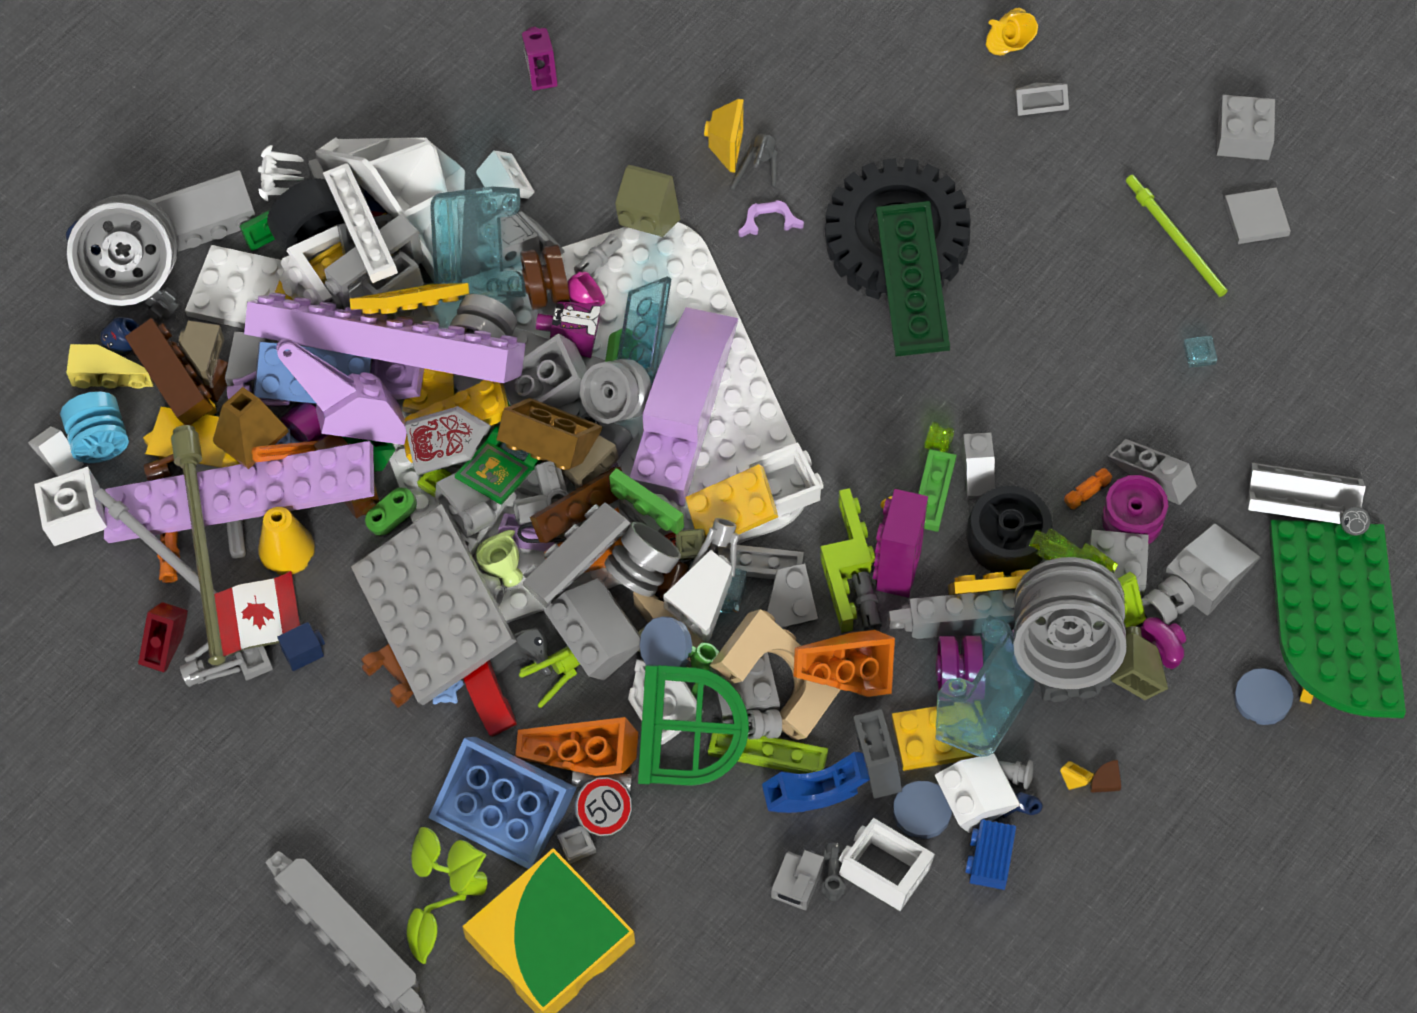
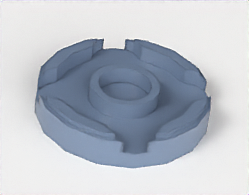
[640,616,692,667]
[1234,668,1294,725]
[893,781,952,839]

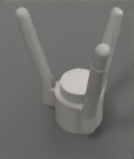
[690,518,740,577]
[180,642,244,687]

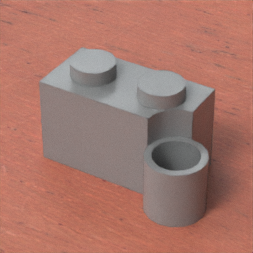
[435,472,497,538]

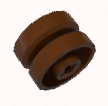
[520,244,570,311]

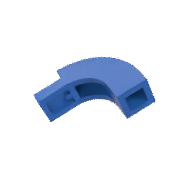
[762,752,870,813]

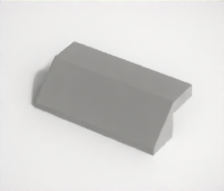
[1247,463,1365,524]

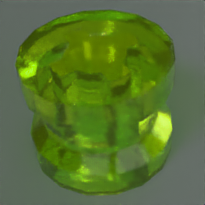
[924,422,955,453]

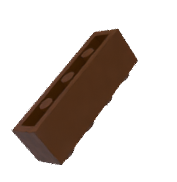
[125,318,214,425]

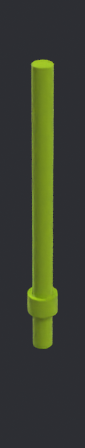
[1125,175,1228,297]

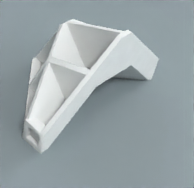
[315,137,465,284]

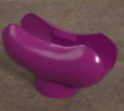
[1140,617,1186,669]

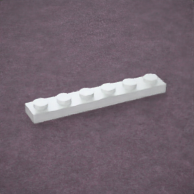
[323,163,398,283]

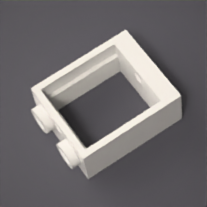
[736,442,823,516]
[839,818,935,911]

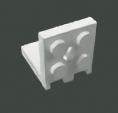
[275,226,340,305]

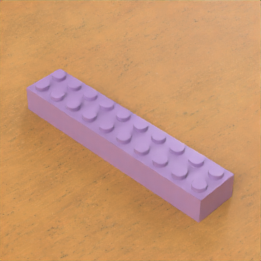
[244,293,526,383]

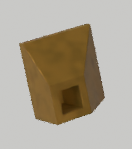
[213,387,289,469]

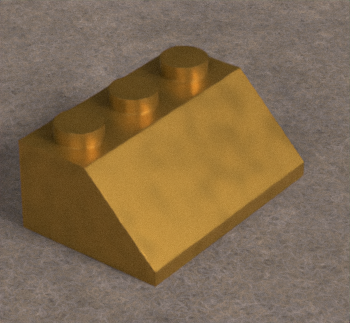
[497,398,602,470]

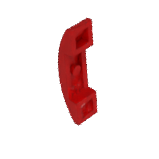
[463,660,517,737]

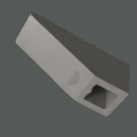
[1108,439,1197,505]

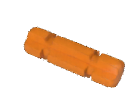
[1064,468,1112,509]

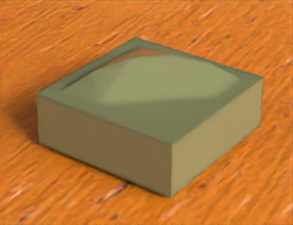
[676,529,706,561]

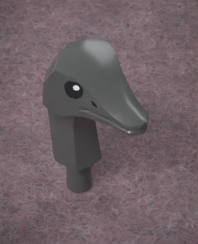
[490,627,552,677]

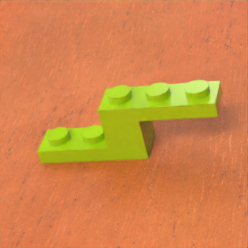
[820,488,875,633]

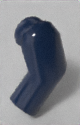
[1002,792,1043,818]

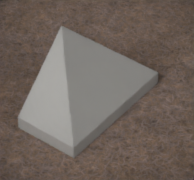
[1015,82,1069,116]

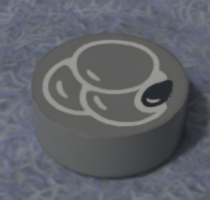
[1340,507,1370,536]

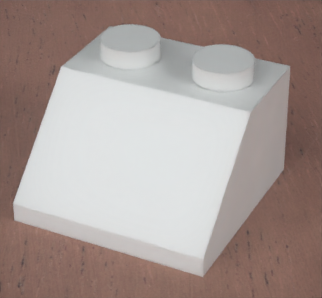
[935,753,1020,833]

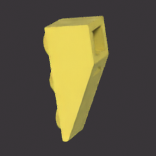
[66,344,154,389]

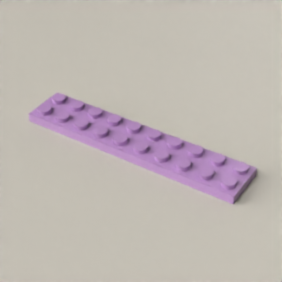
[104,441,374,543]

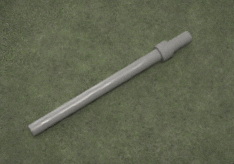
[94,488,217,594]

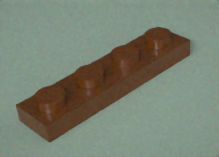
[530,467,622,543]

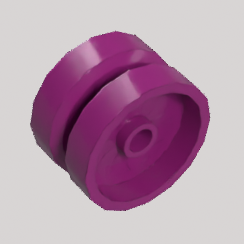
[1102,475,1168,544]
[936,636,983,699]

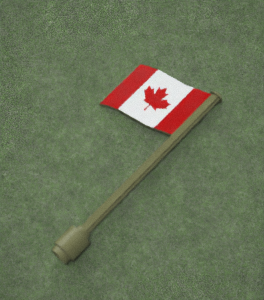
[171,425,300,666]

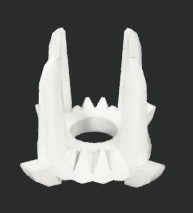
[258,145,304,201]

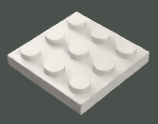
[185,245,283,329]

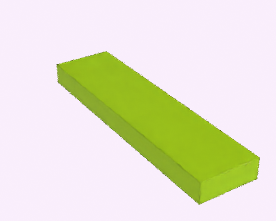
[708,733,828,774]

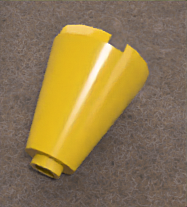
[258,507,315,575]

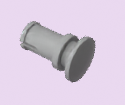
[998,760,1033,789]

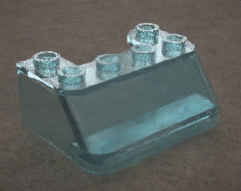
[430,186,526,302]

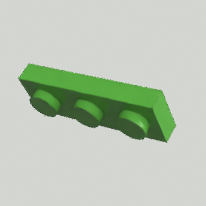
[918,449,957,532]
[609,468,684,535]

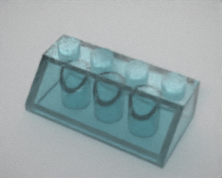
[617,276,672,385]

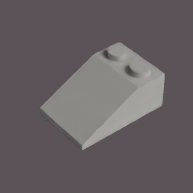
[503,333,587,408]
[1163,524,1260,616]

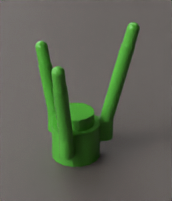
[688,643,719,697]

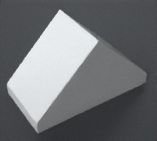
[28,426,84,477]

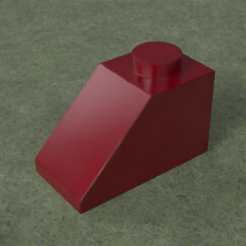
[138,602,188,672]

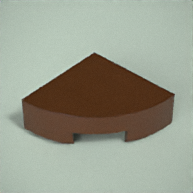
[1091,760,1121,793]

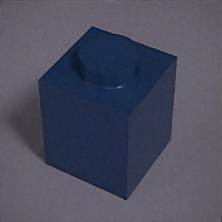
[277,622,325,671]

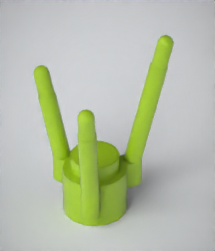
[519,646,580,708]

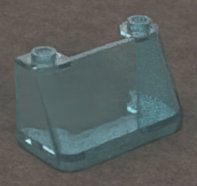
[936,615,1035,757]

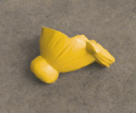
[986,8,1038,56]

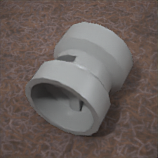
[747,709,782,739]

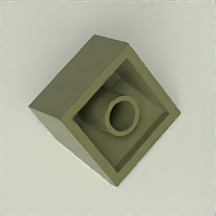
[615,165,680,237]

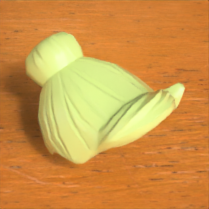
[476,530,523,588]

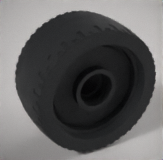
[267,178,345,255]
[967,485,1052,576]

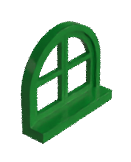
[638,664,749,785]

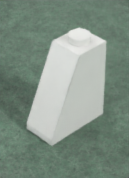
[664,550,732,643]

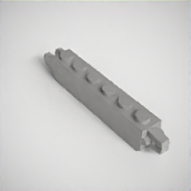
[888,589,1016,639]
[265,851,426,1013]

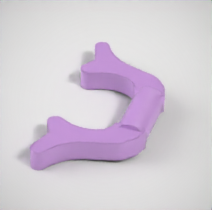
[739,200,804,237]

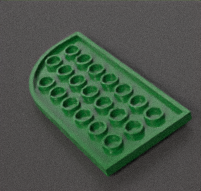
[1269,520,1406,718]

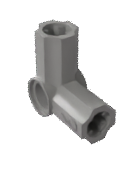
[513,461,569,525]

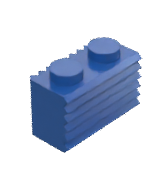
[965,819,1016,890]

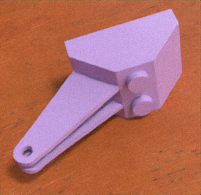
[276,338,407,445]

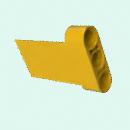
[145,406,241,468]

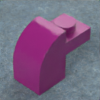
[280,402,329,442]

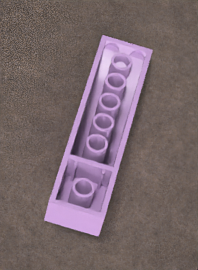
[630,307,738,506]

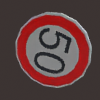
[575,777,632,836]

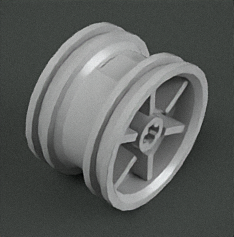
[67,194,178,306]
[1014,557,1126,689]

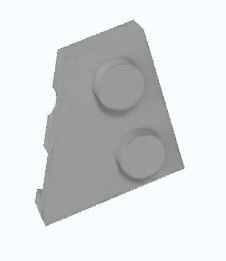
[767,563,818,628]

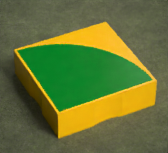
[462,848,635,1013]

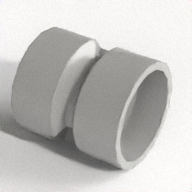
[1141,575,1195,625]

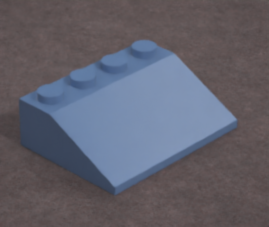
[428,737,577,869]

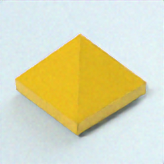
[1060,761,1094,790]

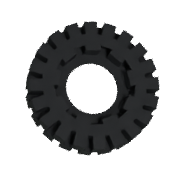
[825,158,971,300]

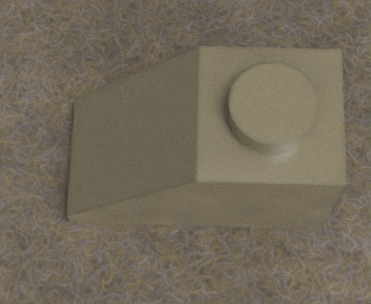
[179,320,224,386]

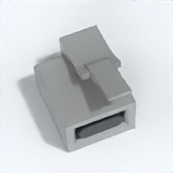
[771,850,824,911]

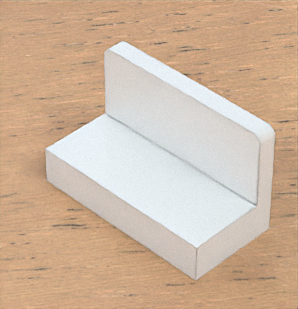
[476,150,535,210]

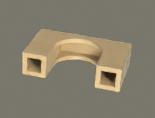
[710,609,841,740]

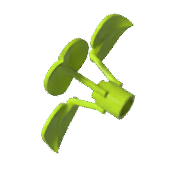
[407,827,487,964]

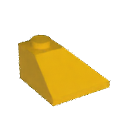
[704,99,744,173]

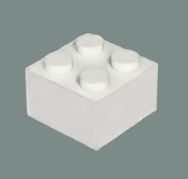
[34,467,107,546]

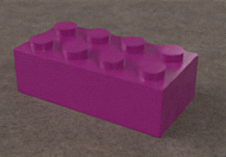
[873,489,928,598]

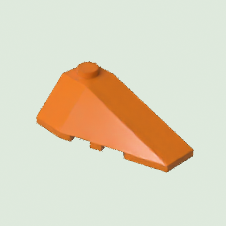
[793,630,895,697]
[515,717,638,776]

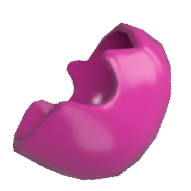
[567,272,606,306]

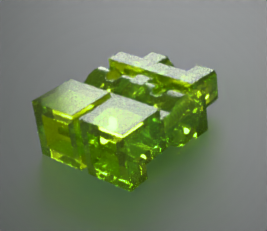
[1029,528,1118,574]

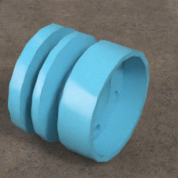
[60,391,129,463]

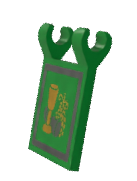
[455,426,542,505]

